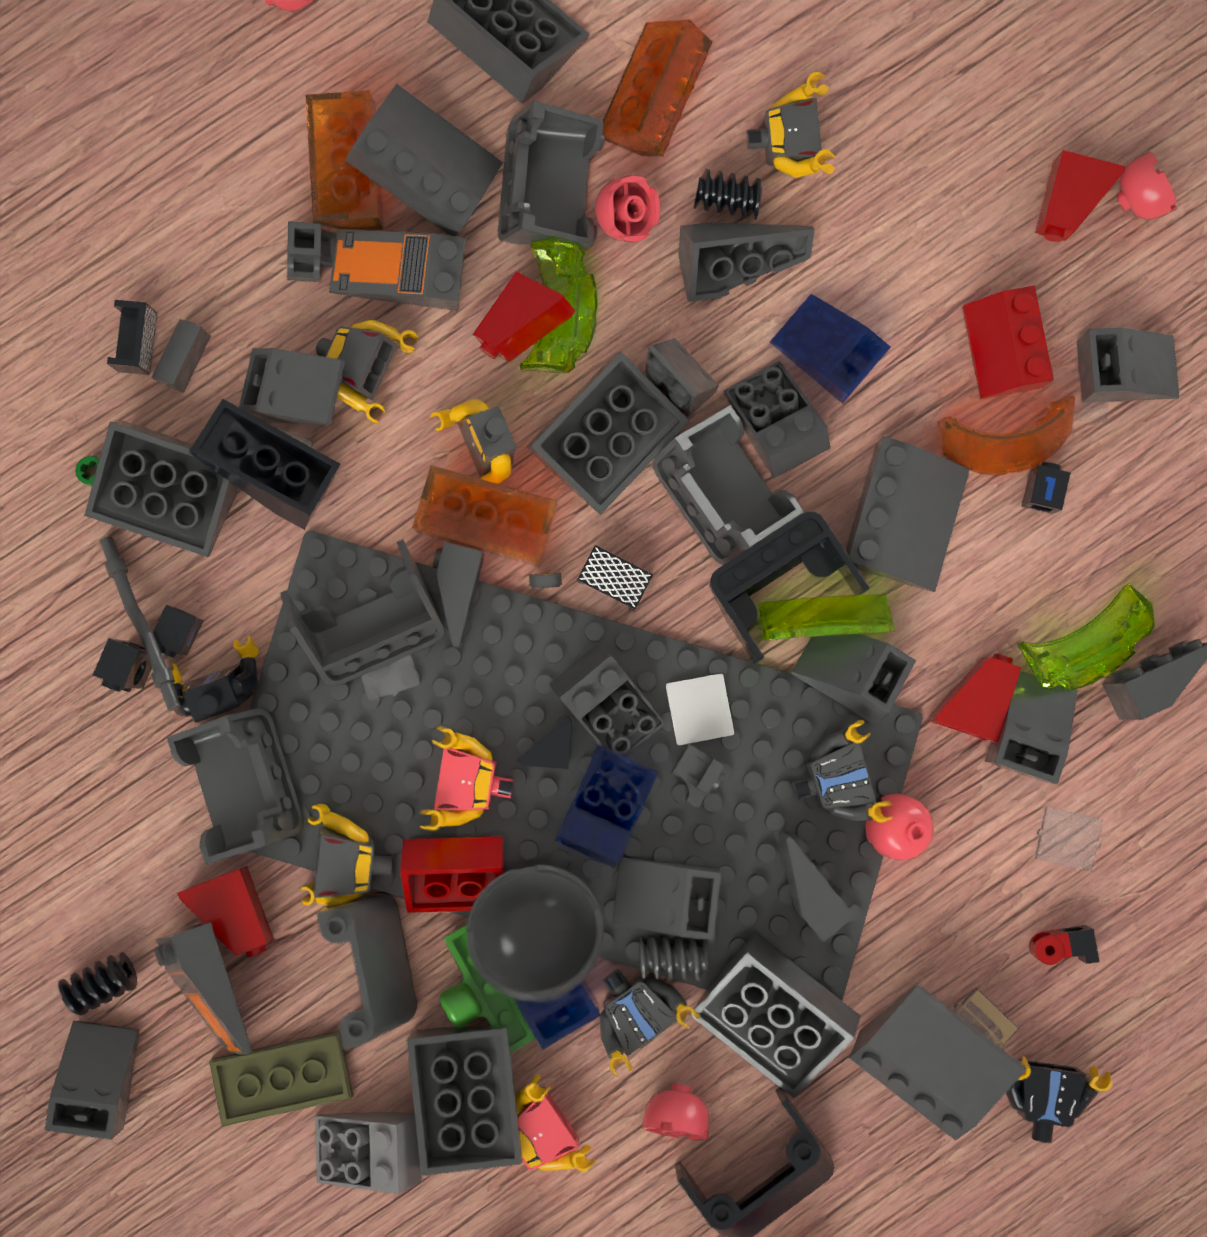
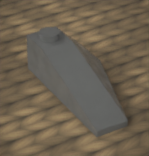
[678,222,814,302]

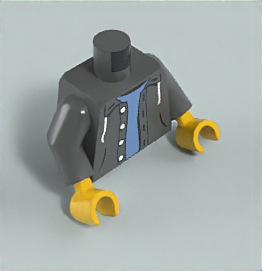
[792,720,893,823]
[600,969,700,1078]

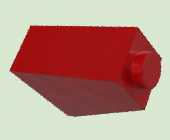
[1035,150,1125,242]
[472,271,576,362]
[928,653,1022,742]
[177,866,274,958]

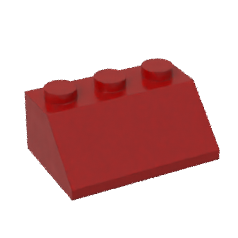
[962,285,1054,400]
[400,836,505,913]

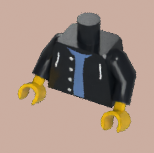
[172,636,259,723]
[1006,1056,1112,1143]

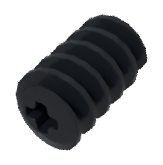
[694,168,763,220]
[58,952,137,1016]

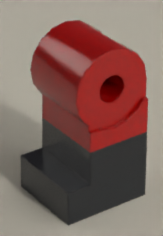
[1029,925,1100,965]

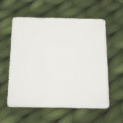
[666,674,734,745]

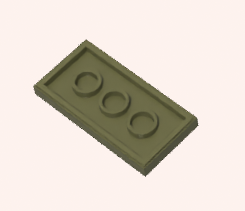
[209,1031,353,1127]

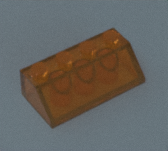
[603,19,713,157]
[305,90,384,230]
[412,465,557,567]

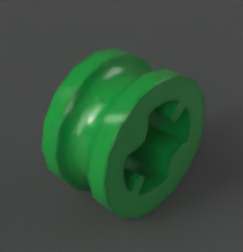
[75,456,100,486]

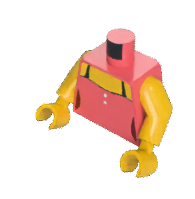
[420,726,514,830]
[505,1074,597,1172]

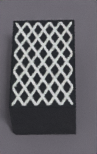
[107,300,157,375]
[577,545,653,611]

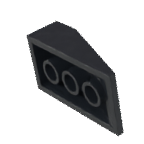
[189,399,340,530]

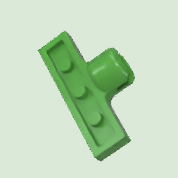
[439,924,536,1053]

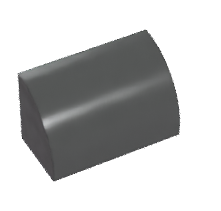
[151,319,211,393]

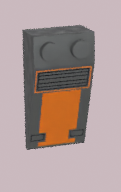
[329,229,466,311]
[154,922,252,1055]

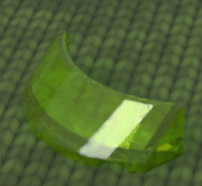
[520,237,598,373]
[1018,583,1155,691]
[758,595,895,641]

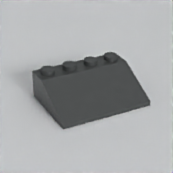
[427,0,590,104]
[345,84,503,236]
[526,352,689,515]
[84,421,238,557]
[845,436,970,592]
[690,933,860,1098]
[849,983,1026,1141]
[407,1026,523,1176]

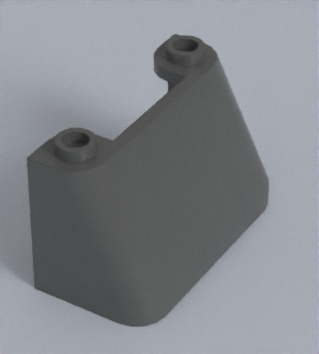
[498,101,605,250]
[653,405,804,565]
[167,708,303,864]
[317,893,417,1049]

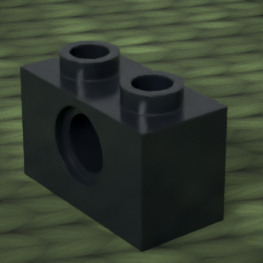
[93,638,152,692]

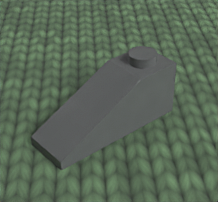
[433,542,485,649]

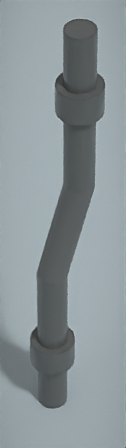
[100,537,181,711]

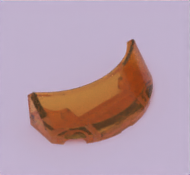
[937,396,1075,476]

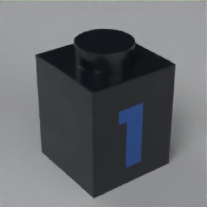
[1021,462,1071,514]
[153,605,204,658]

